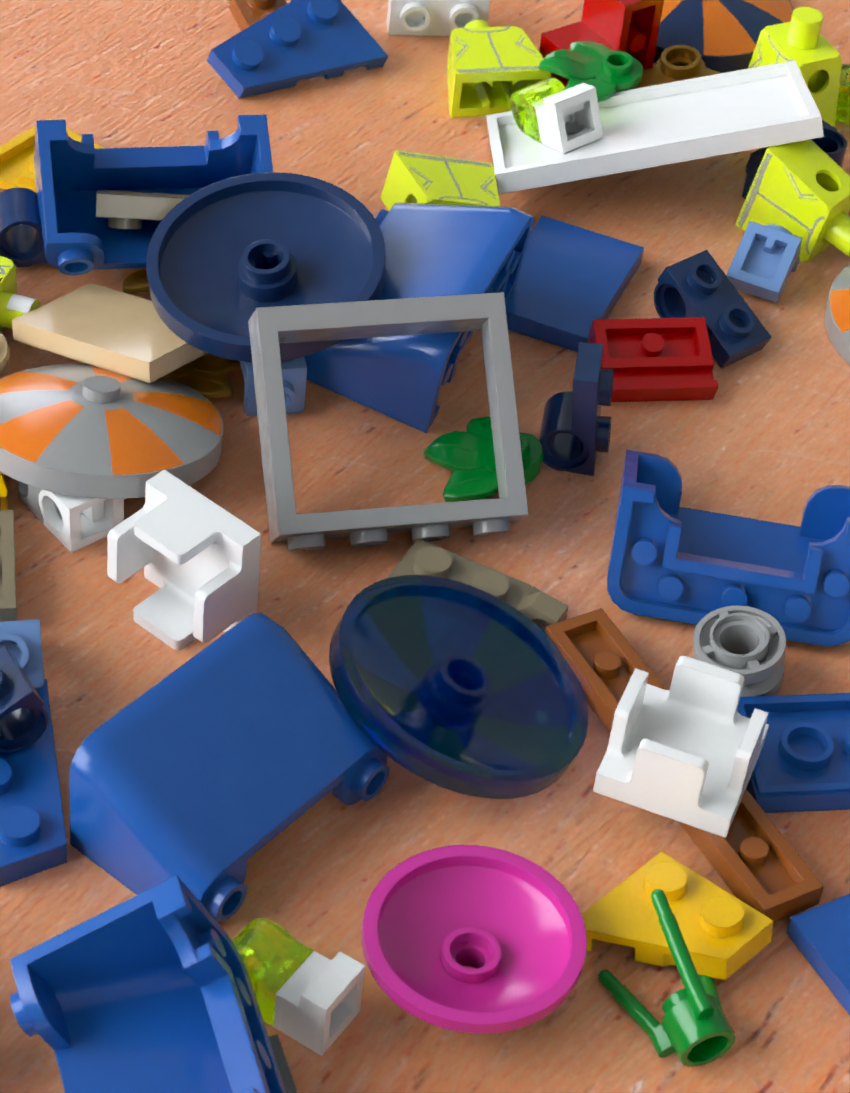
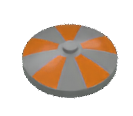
[0,363,224,499]

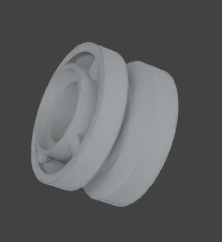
[693,605,786,697]

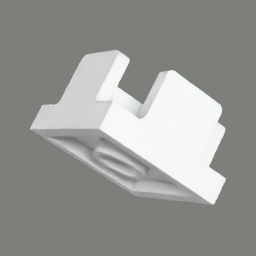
[107,470,261,650]
[593,656,769,838]

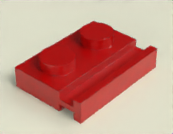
[589,317,718,402]

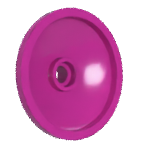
[362,845,587,1034]

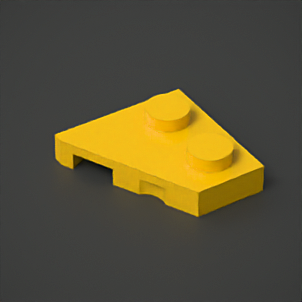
[581,851,773,980]

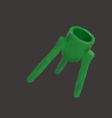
[598,889,735,1067]

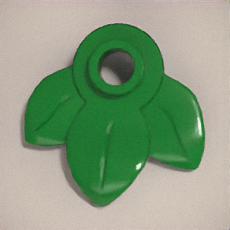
[539,41,643,102]
[424,417,544,502]

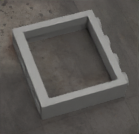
[248,292,528,551]

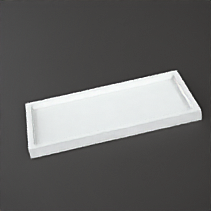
[486,60,824,194]

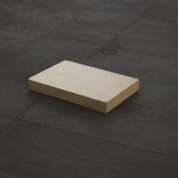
[12,283,207,383]

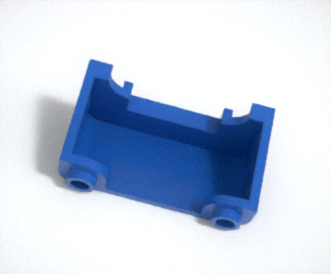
[34,115,273,275]
[304,203,534,433]
[607,450,850,646]
[69,613,389,922]
[10,875,286,1093]

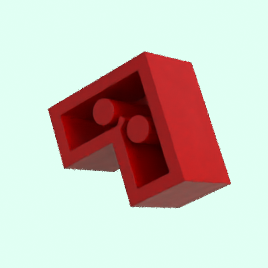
[539,0,664,93]

